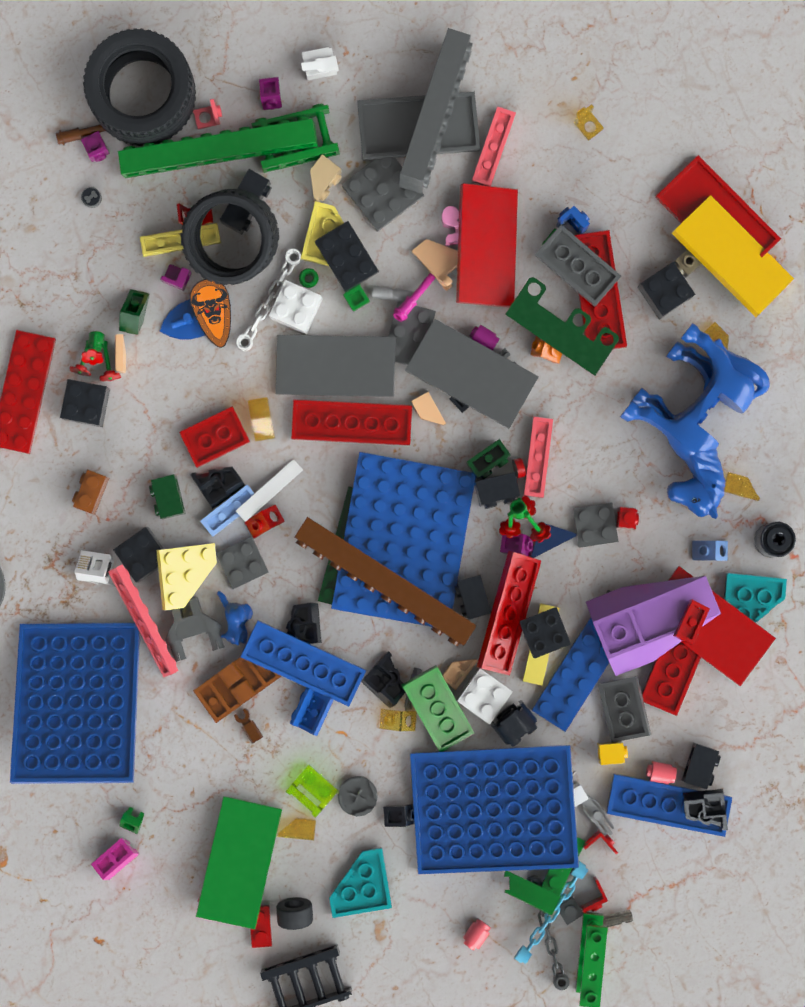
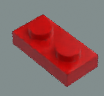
[673,599,710,645]
[251,905,272,948]

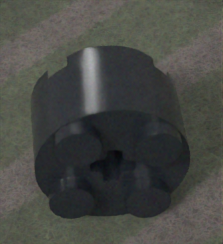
[491,700,537,747]

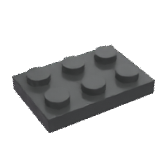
[388,301,436,365]
[598,676,651,743]

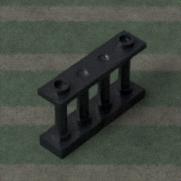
[260,944,352,1007]

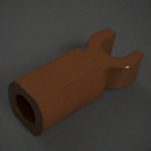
[234,708,263,744]

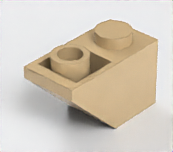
[310,155,342,202]

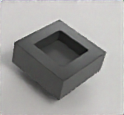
[559,896,583,925]

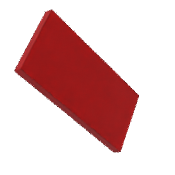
[655,155,781,258]
[456,183,518,308]
[667,566,776,686]

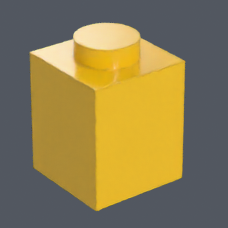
[597,741,628,765]

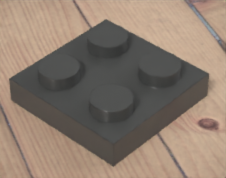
[573,503,619,548]
[216,536,269,589]

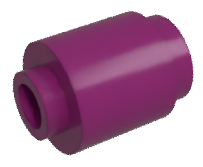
[469,325,500,351]

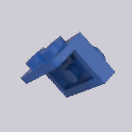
[556,205,590,234]
[290,688,334,736]

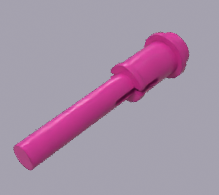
[393,272,435,322]

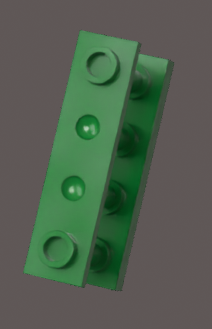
[251,103,340,173]
[575,912,608,1007]

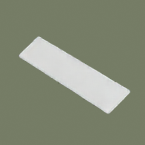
[236,459,303,521]

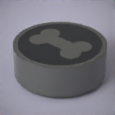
[81,187,102,208]

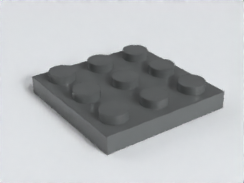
[341,157,424,232]

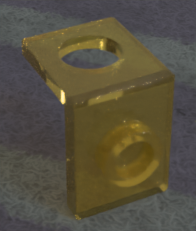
[574,104,604,141]
[380,709,417,731]

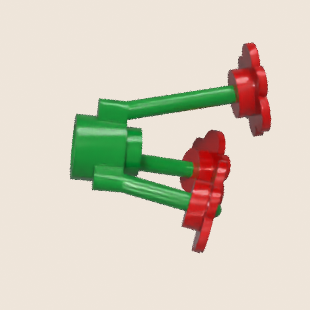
[69,331,121,382]
[499,496,551,543]

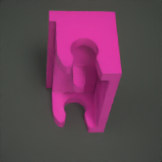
[91,838,139,880]

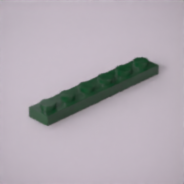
[318,486,353,605]

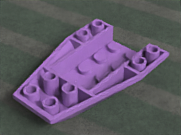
[586,576,721,676]

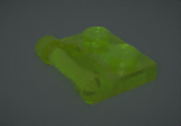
[285,764,339,818]

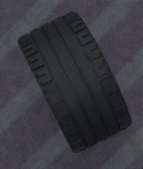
[83,28,196,146]

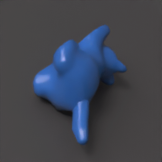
[217,591,253,646]

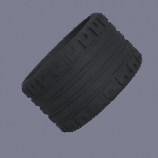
[181,189,279,285]

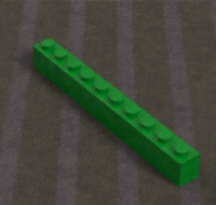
[118,117,318,178]

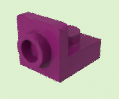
[259,77,282,110]
[81,131,110,162]
[500,534,533,556]

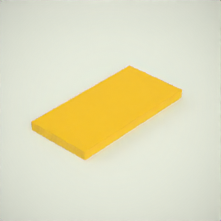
[672,195,794,317]

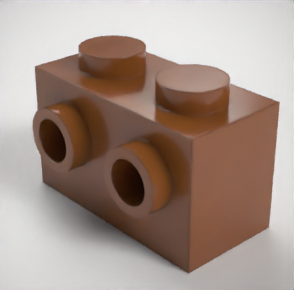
[72,469,110,515]

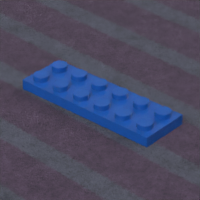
[531,617,610,732]
[240,620,366,707]
[606,774,733,837]

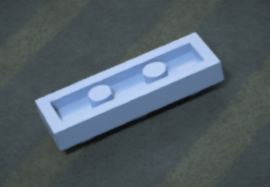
[200,484,255,537]

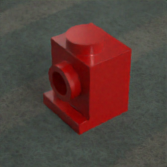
[616,507,639,529]

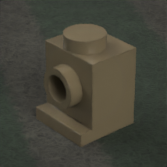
[674,249,702,278]

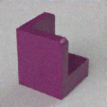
[160,264,192,291]

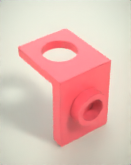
[193,99,223,129]

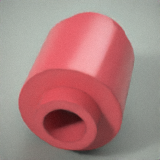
[646,761,677,784]
[463,919,491,950]

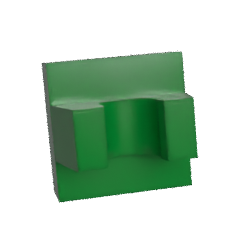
[119,807,144,834]

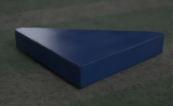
[530,523,577,558]

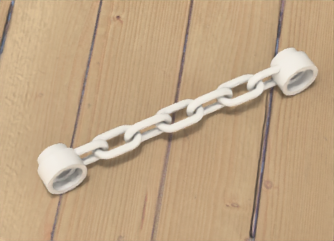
[236,248,301,351]

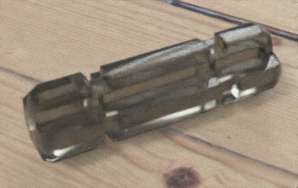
[603,910,633,927]

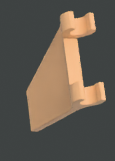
[412,239,458,291]

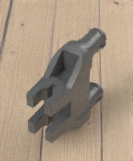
[165,597,225,662]

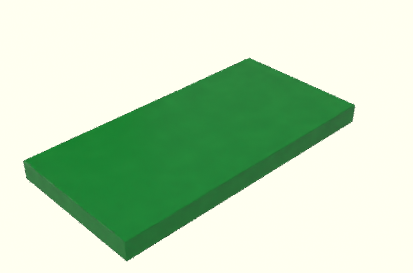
[196,796,282,929]

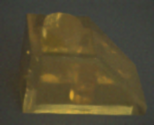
[248,397,275,442]

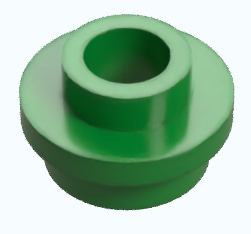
[299,268,319,288]

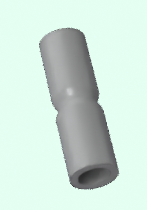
[372,286,413,302]

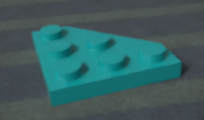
[724,573,787,623]
[329,847,392,918]

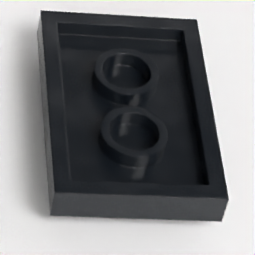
[314,221,379,293]

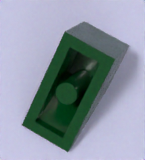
[119,289,150,335]

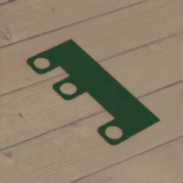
[505,277,619,376]

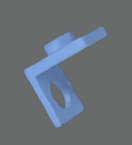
[692,540,728,561]

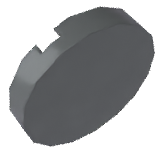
[338,776,378,817]

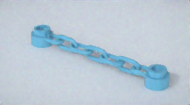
[514,861,588,964]

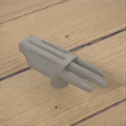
[582,795,614,835]

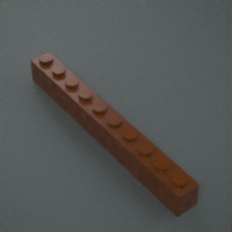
[294,517,477,647]

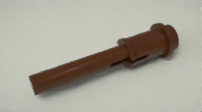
[56,124,106,146]

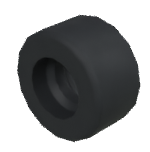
[276,897,313,930]

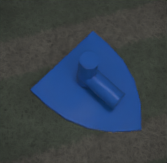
[160,299,205,340]

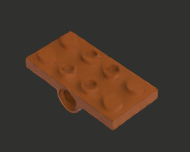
[193,657,282,723]

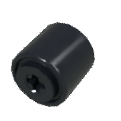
[754,521,796,558]

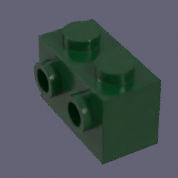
[466,439,511,480]
[149,474,186,519]

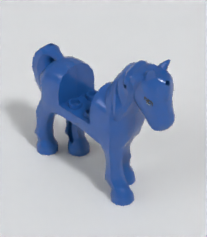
[620,323,770,519]

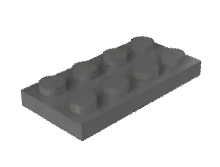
[535,225,621,307]

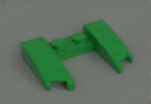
[504,837,586,915]

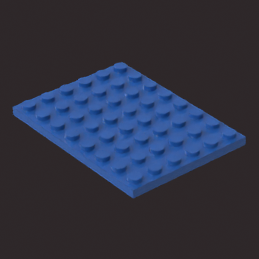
[331,452,476,627]
[10,623,140,784]
[410,745,579,874]

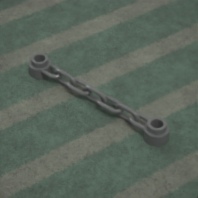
[527,875,570,990]

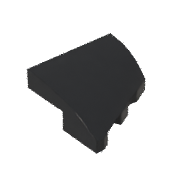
[190,466,245,509]
[286,603,322,644]
[361,651,406,708]
[683,789,728,831]

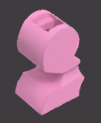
[442,206,459,246]

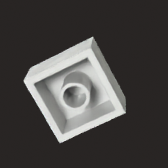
[269,280,323,335]
[456,668,513,724]

